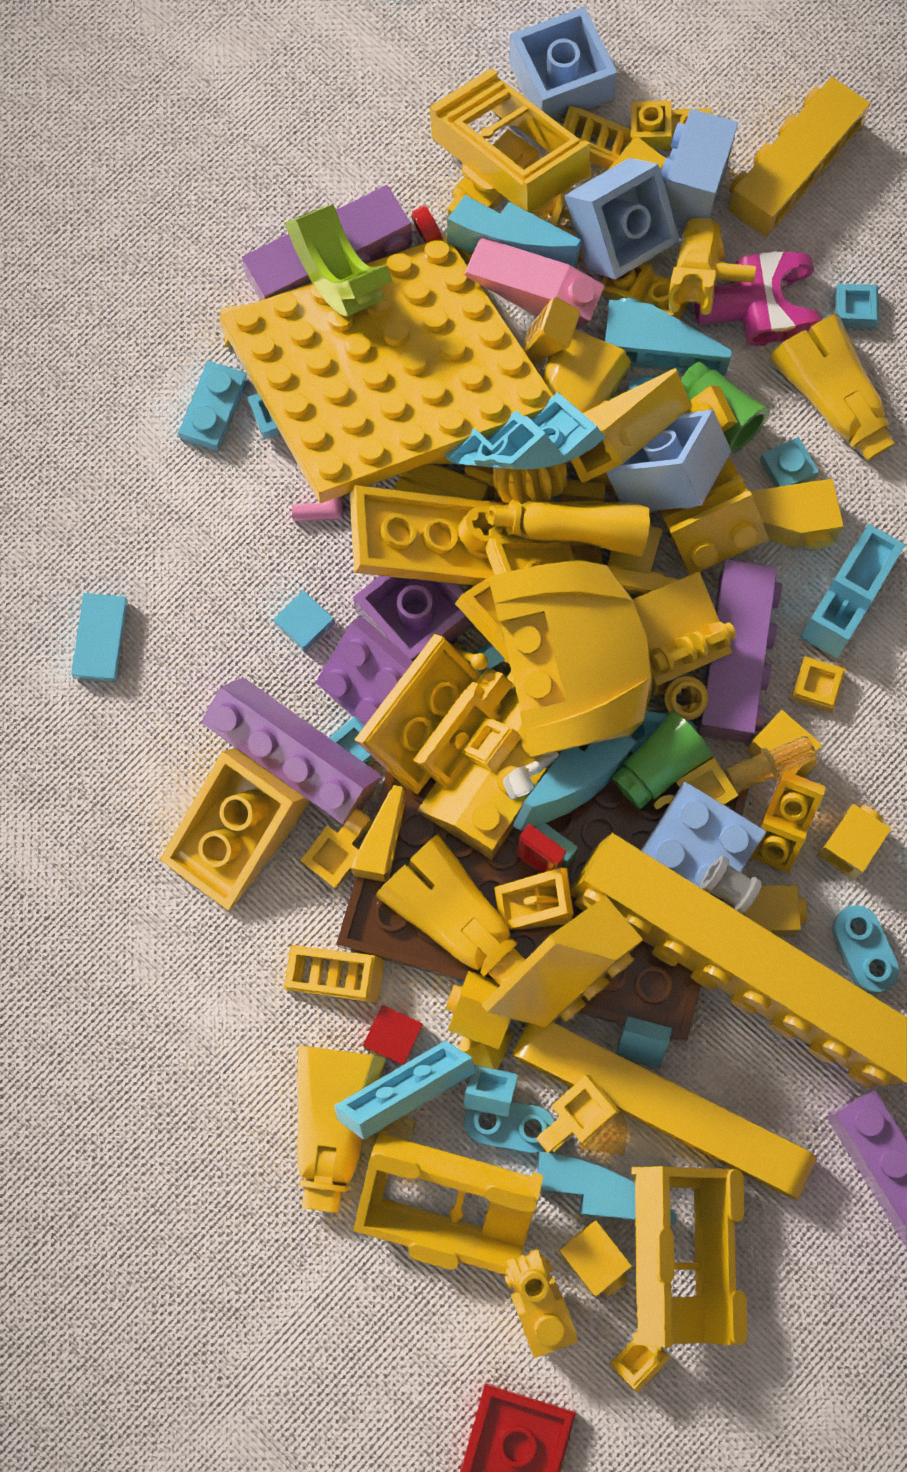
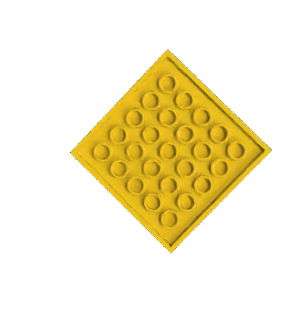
[219,236,553,504]

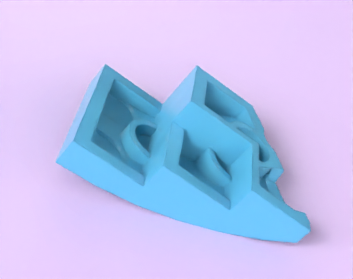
[445,392,606,469]

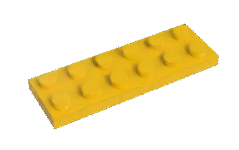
[350,485,603,586]

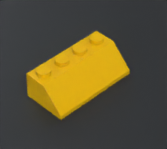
[417,671,563,860]

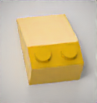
[159,748,310,911]

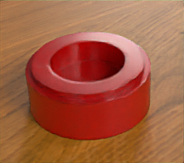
[411,205,444,244]

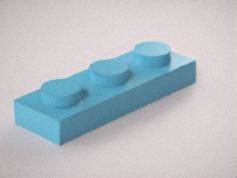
[334,1041,476,1140]

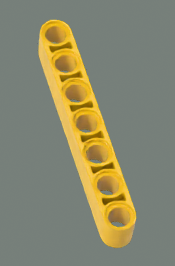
[511,1022,818,1201]

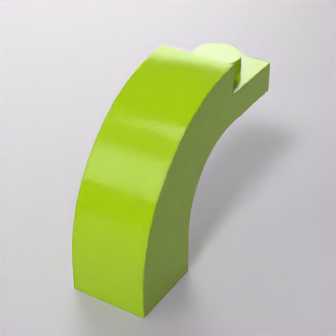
[284,204,393,316]

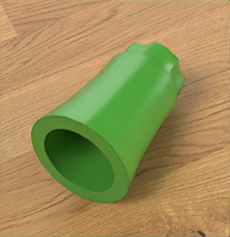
[681,362,770,454]
[611,711,713,809]

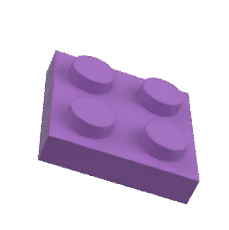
[315,616,413,726]

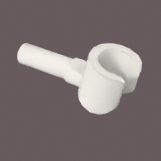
[503,752,559,800]

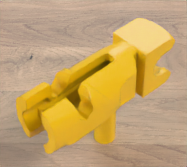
[669,217,756,315]

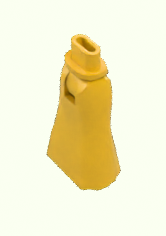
[769,313,896,461]
[543,329,631,413]
[488,500,650,558]
[375,834,525,985]
[297,1046,386,1213]

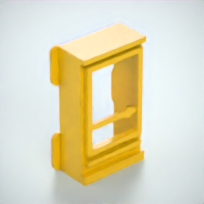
[429,68,592,213]
[353,1130,544,1275]
[631,1166,748,1347]

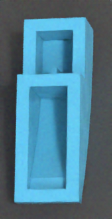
[447,195,581,268]
[800,524,906,659]
[513,737,636,830]
[537,1151,677,1224]

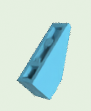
[604,298,732,376]

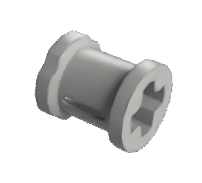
[699,855,762,914]

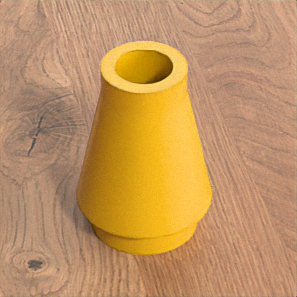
[663,676,708,721]

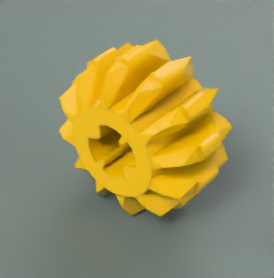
[492,462,568,504]

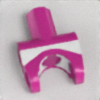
[694,252,823,346]

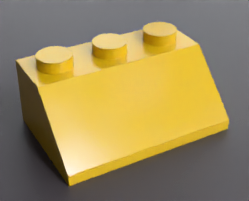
[482,896,643,1027]

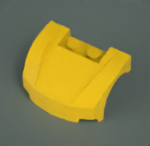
[488,560,652,758]

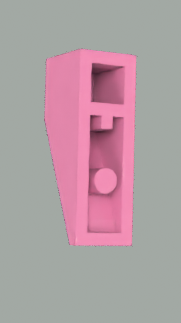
[464,237,605,330]

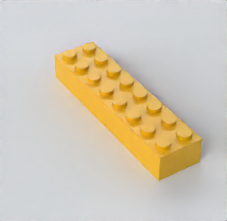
[570,833,907,1089]

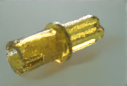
[725,736,817,794]

